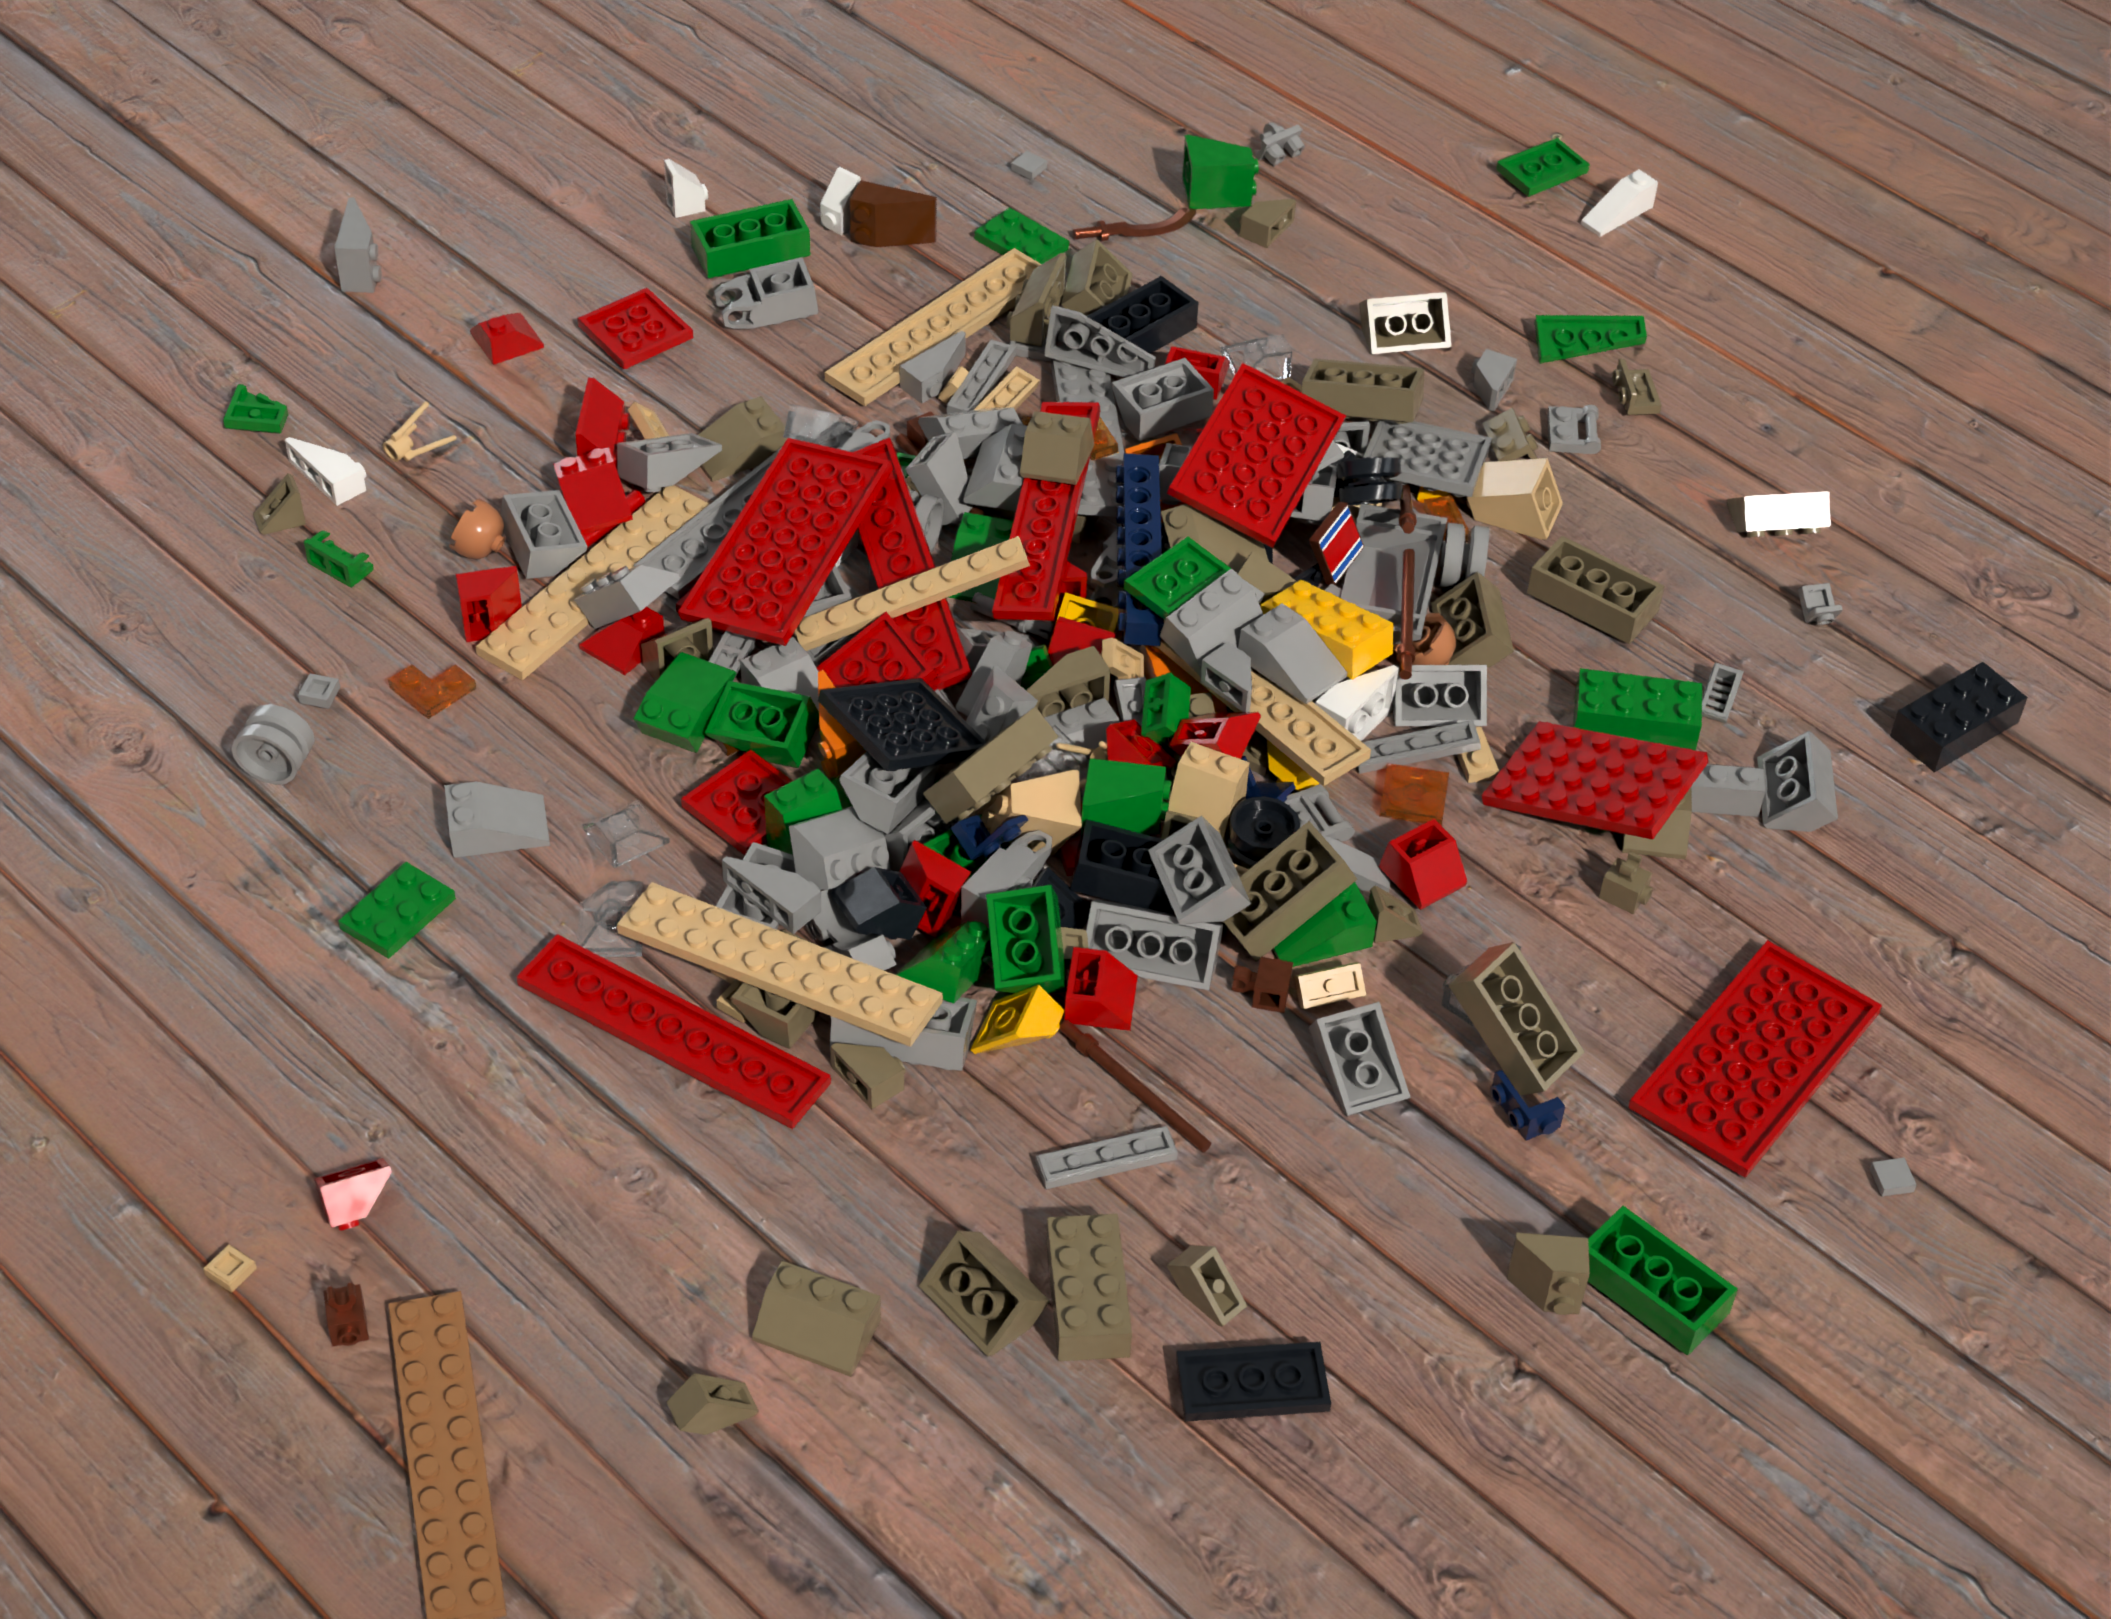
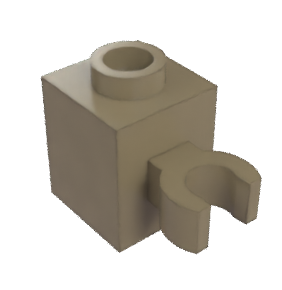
[1599,851,1653,914]

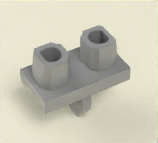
[1255,122,1305,166]

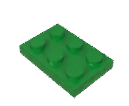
[1496,138,1590,197]
[974,207,1069,264]
[1124,537,1231,620]
[338,862,456,959]

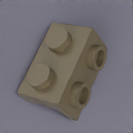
[1612,359,1662,415]
[1483,407,1538,461]

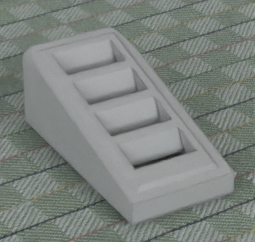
[1702,662,1744,723]

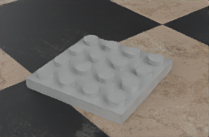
[1363,419,1492,497]

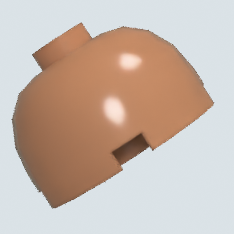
[449,499,506,560]
[1394,613,1456,665]

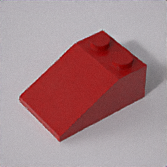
[553,447,633,535]

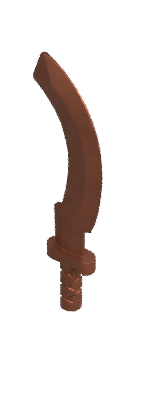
[1073,208,1196,241]

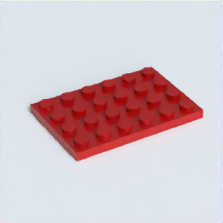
[1167,363,1346,548]
[1481,721,1708,840]

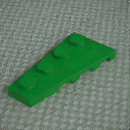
[1534,315,1647,364]

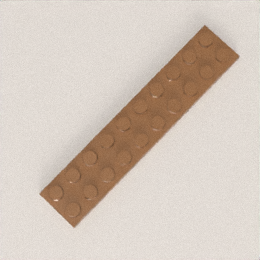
[389,1291,507,1619]

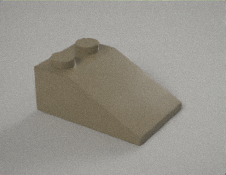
[698,396,788,482]
[1026,646,1110,717]

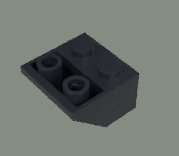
[831,867,927,940]

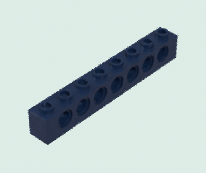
[1116,453,1164,646]

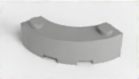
[804,887,897,970]

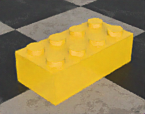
[1260,580,1393,680]

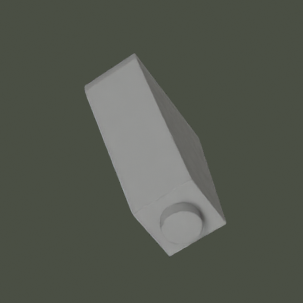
[905,431,975,525]
[955,631,1033,716]

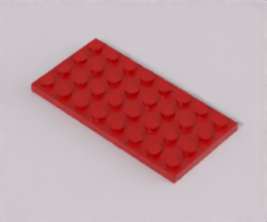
[678,438,893,646]
[1628,940,1882,1178]

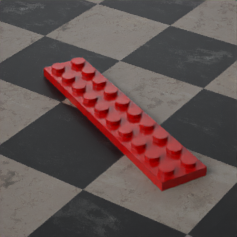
[992,402,1100,621]
[854,437,973,691]
[516,934,831,1129]

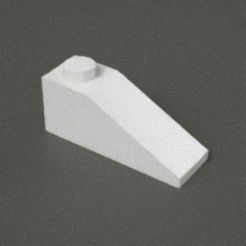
[1581,170,1658,237]
[285,437,366,506]

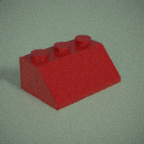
[575,377,630,468]

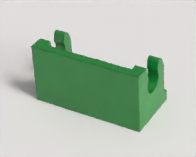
[304,530,374,588]
[1141,673,1191,746]

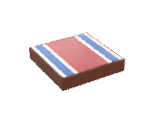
[1309,502,1364,585]

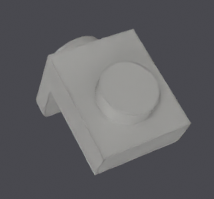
[1798,583,1843,625]

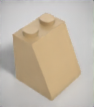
[1466,458,1563,540]
[1162,742,1250,846]
[981,770,1082,855]

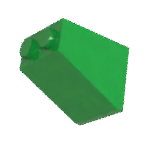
[1182,135,1259,209]
[1080,758,1171,838]
[764,769,842,855]

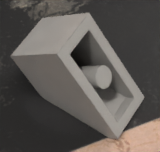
[1471,349,1517,412]
[1200,642,1252,712]

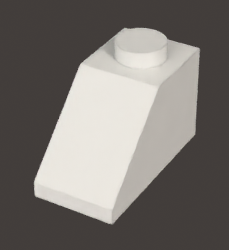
[664,159,708,218]
[820,167,861,235]

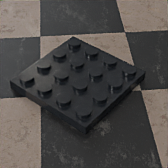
[818,678,987,771]

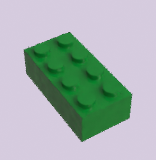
[690,199,810,278]
[1573,668,1702,750]
[1588,1206,1738,1356]

